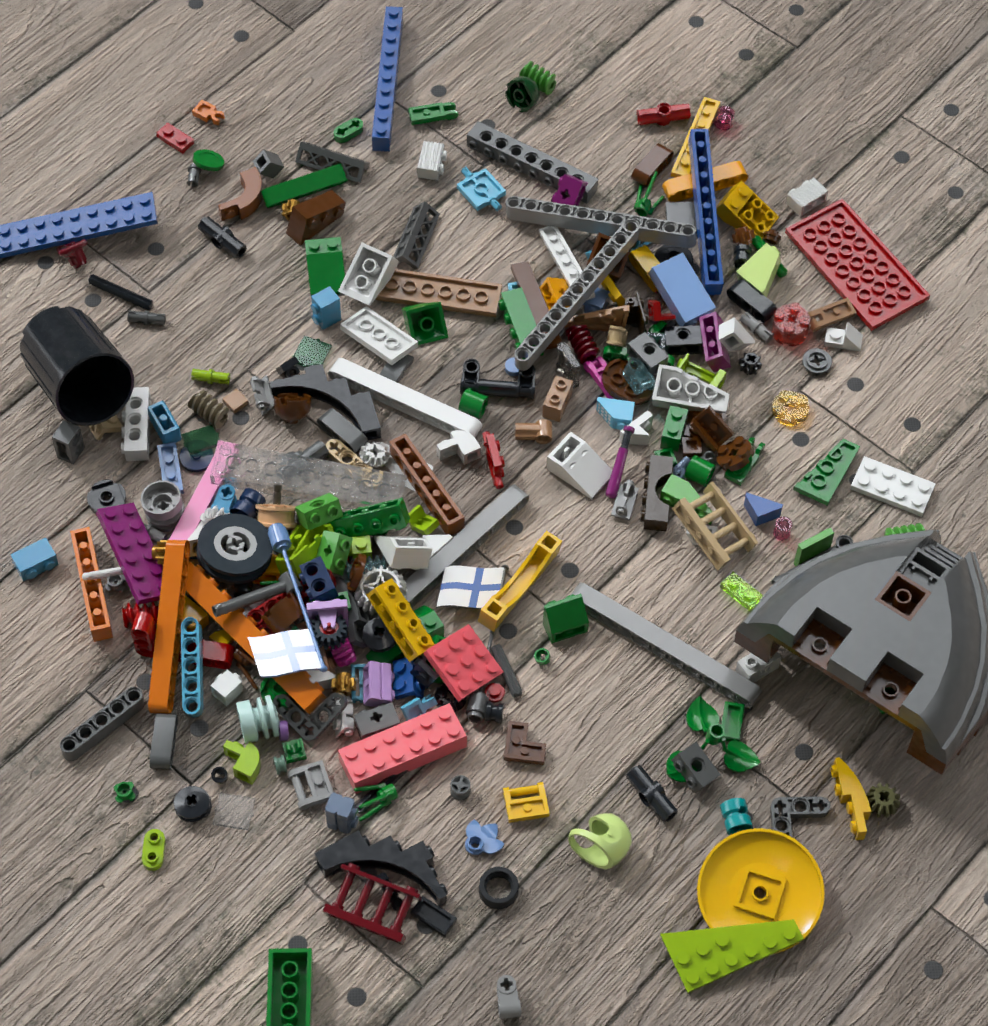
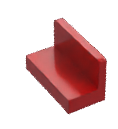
[647,300,676,321]

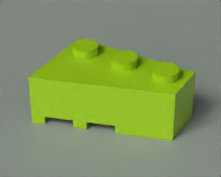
[275,524,334,579]

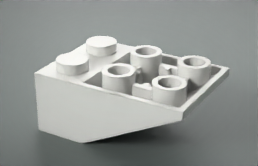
[546,432,612,499]
[374,536,433,570]

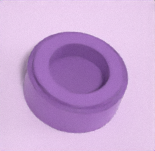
[279,720,289,741]

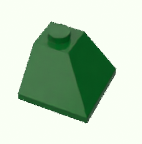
[402,302,449,345]

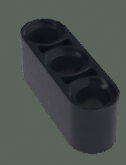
[726,279,778,324]

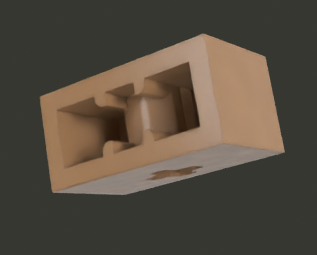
[542,376,573,422]

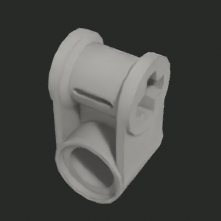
[497,975,522,1019]

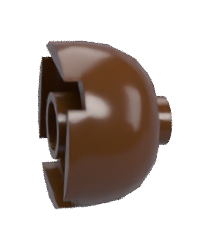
[274,393,311,424]

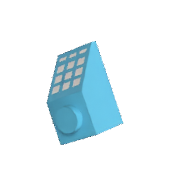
[596,397,635,431]

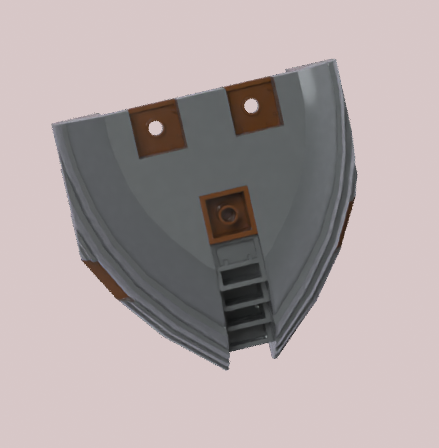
[734,529,988,775]

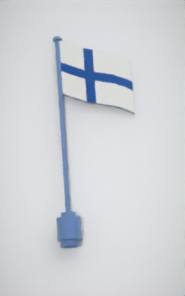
[248,523,328,678]

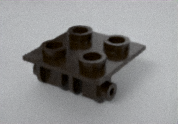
[625,291,648,335]

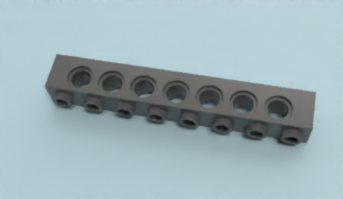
[467,121,598,204]

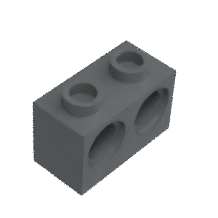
[52,420,85,465]

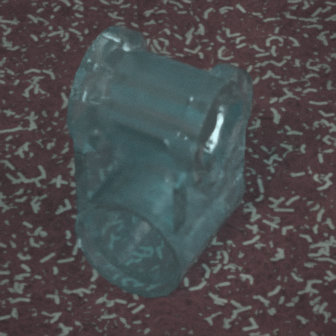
[622,358,656,395]

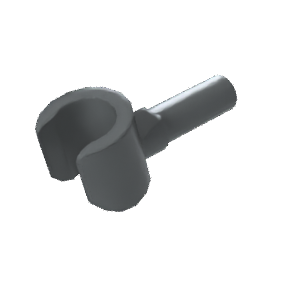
[690,451,716,464]

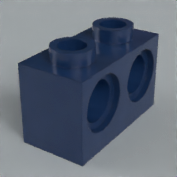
[299,556,339,602]

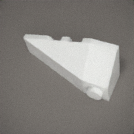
[652,364,730,413]

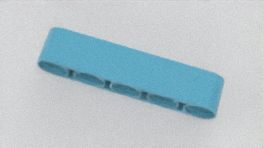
[181,617,204,718]

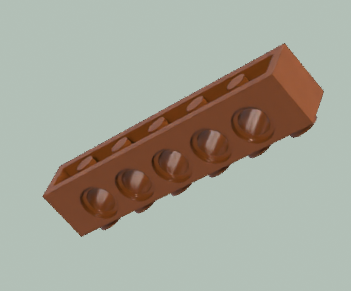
[389,433,465,536]

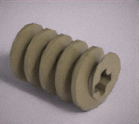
[188,390,229,429]

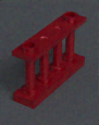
[323,863,422,945]

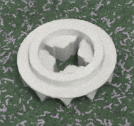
[359,441,390,467]

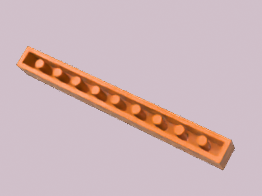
[186,562,327,715]

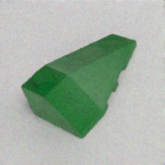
[366,605,444,664]

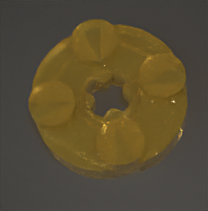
[771,390,810,426]

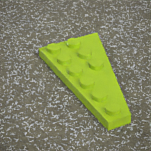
[660,919,804,994]

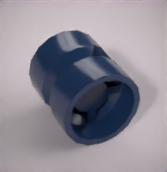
[231,488,266,519]

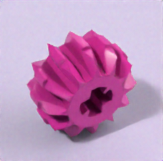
[329,636,356,667]

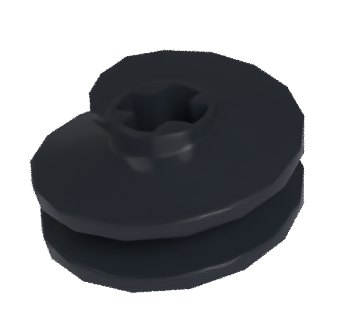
[362,617,396,653]
[174,786,212,822]

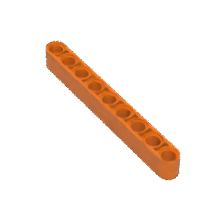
[148,540,190,714]

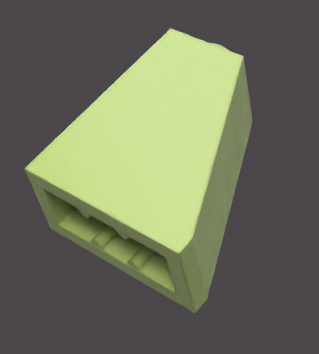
[736,243,781,297]

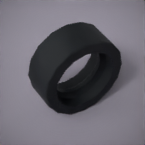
[479,866,519,910]

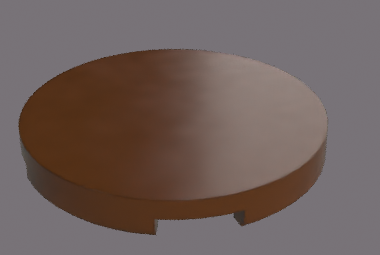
[602,359,655,405]

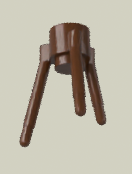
[233,647,258,690]

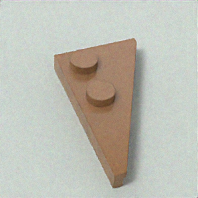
[565,305,630,331]

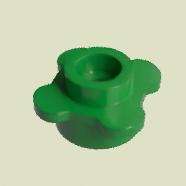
[114,782,136,803]

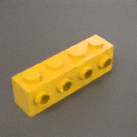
[366,578,435,662]

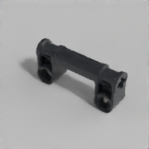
[460,359,536,400]

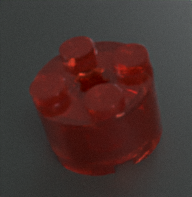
[772,302,810,347]

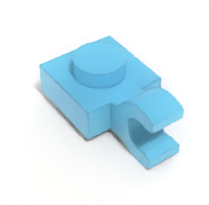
[400,694,438,721]

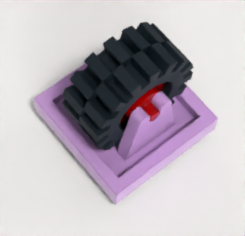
[306,599,348,650]

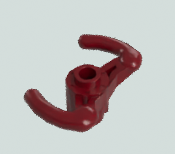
[56,239,87,269]

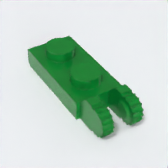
[408,102,459,125]
[724,437,765,486]

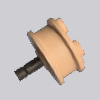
[255,484,297,530]

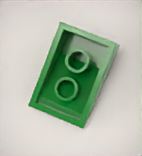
[305,237,345,296]

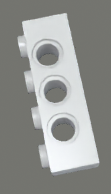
[121,387,151,461]

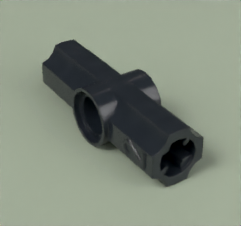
[198,217,247,259]
[626,765,678,823]

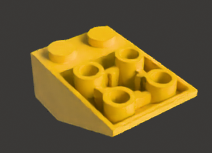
[716,180,779,239]

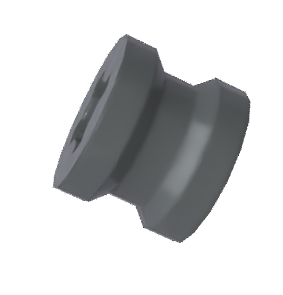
[450,775,471,800]

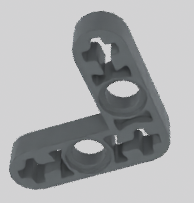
[273,693,348,740]
[770,797,830,838]

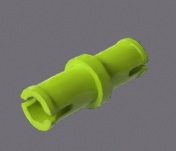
[191,368,230,385]

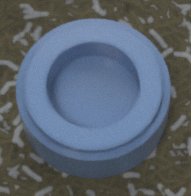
[505,357,519,376]

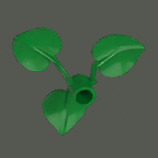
[666,696,760,782]

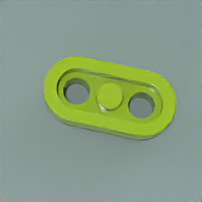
[142,829,166,871]

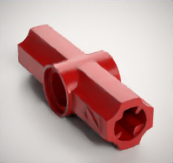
[637,103,691,126]

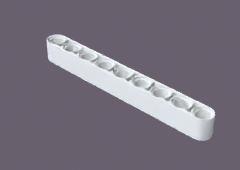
[328,358,482,437]

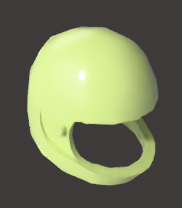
[568,813,632,869]

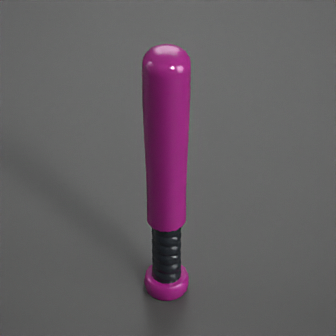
[606,425,635,499]

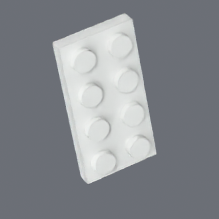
[340,306,418,365]
[850,456,936,517]

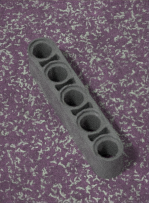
[60,687,145,761]

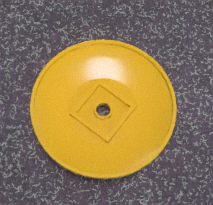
[697,828,825,954]

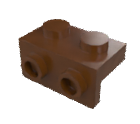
[690,405,734,452]

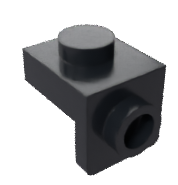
[410,655,439,689]

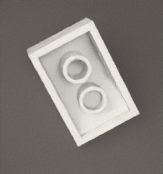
[338,242,399,306]

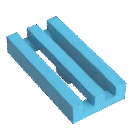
[351,664,366,703]

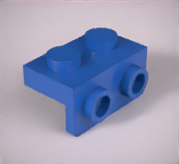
[393,658,425,700]

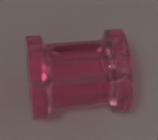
[773,516,792,541]

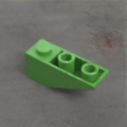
[660,474,712,525]

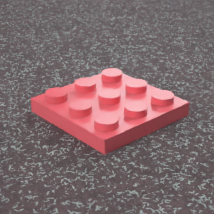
[423,624,504,702]

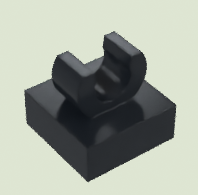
[276,356,300,378]

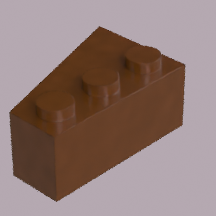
[286,190,346,246]

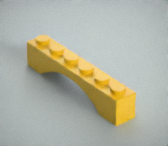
[478,531,562,632]

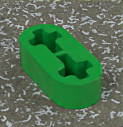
[334,118,363,143]

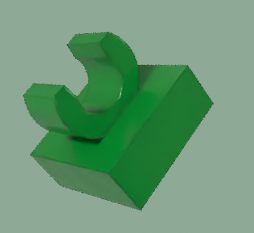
[282,738,307,764]

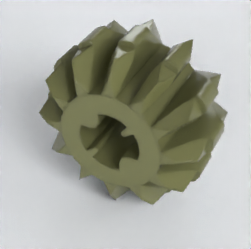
[866,782,901,819]

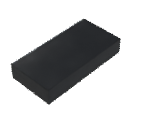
[410,895,457,937]

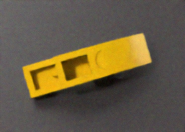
[831,757,871,840]

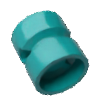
[720,798,753,835]

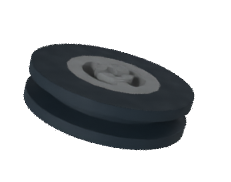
[197,514,273,584]

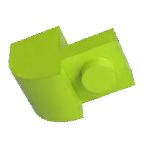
[223,740,261,785]

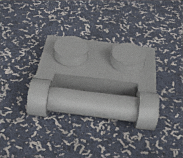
[287,760,333,810]

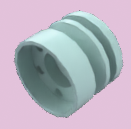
[236,695,280,744]

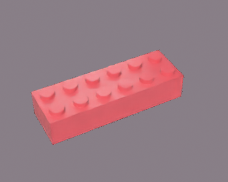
[338,703,467,794]

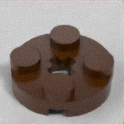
[717,436,754,471]

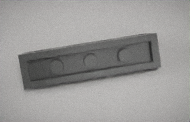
[295,142,370,183]
[393,201,440,270]

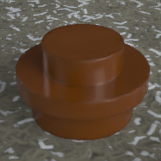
[763,229,781,244]

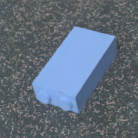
[649,253,716,326]

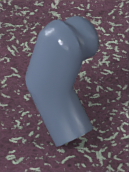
[673,456,691,480]

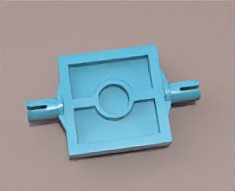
[457,167,506,211]

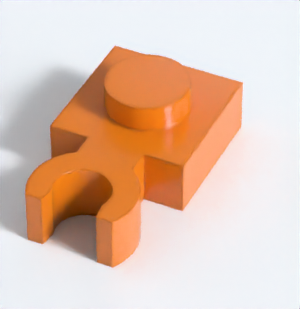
[192,100,225,125]

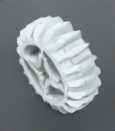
[354,565,407,617]

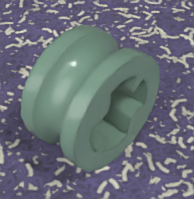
[273,755,287,775]

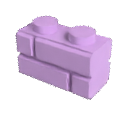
[363,661,395,707]

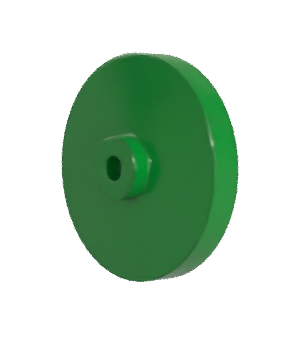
[192,149,224,171]

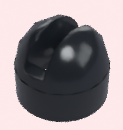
[211,767,228,784]

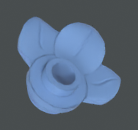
[465,820,504,855]

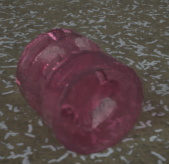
[714,106,735,131]

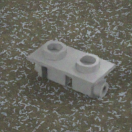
[250,375,274,416]
[611,480,639,520]

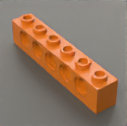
[70,527,113,642]

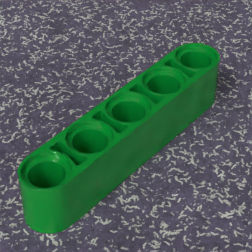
[261,164,348,208]

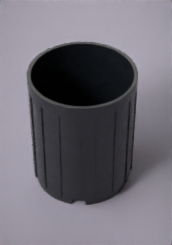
[20,306,134,426]

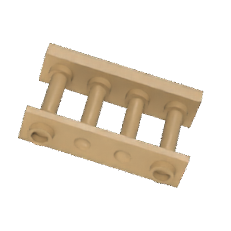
[672,481,758,571]

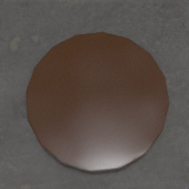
[347,553,367,593]

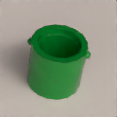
[458,388,489,419]
[684,455,716,487]

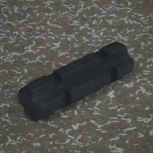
[376,872,403,911]

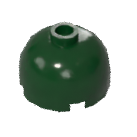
[505,76,540,112]

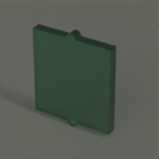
[293,335,332,368]
[181,425,222,455]

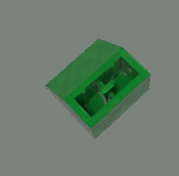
[543,593,589,644]

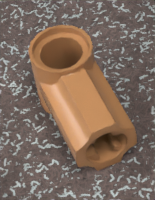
[515,419,552,444]

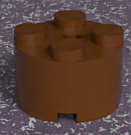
[260,592,304,634]

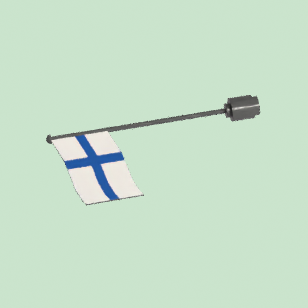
[436,565,509,723]

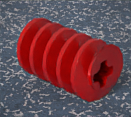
[122,602,159,628]

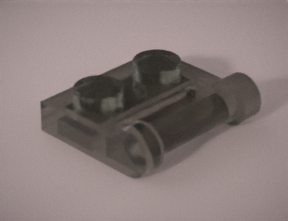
[556,342,580,389]

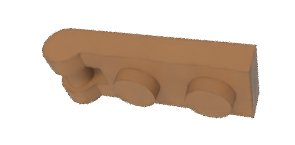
[804,298,857,332]

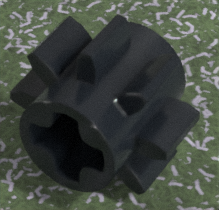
[739,352,762,375]

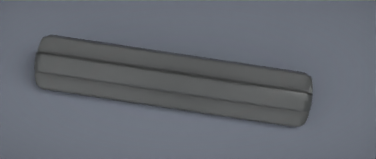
[491,644,522,698]

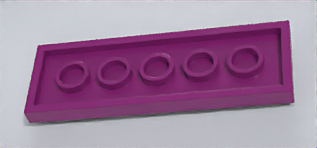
[96,502,163,605]

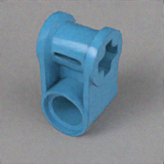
[211,484,237,514]

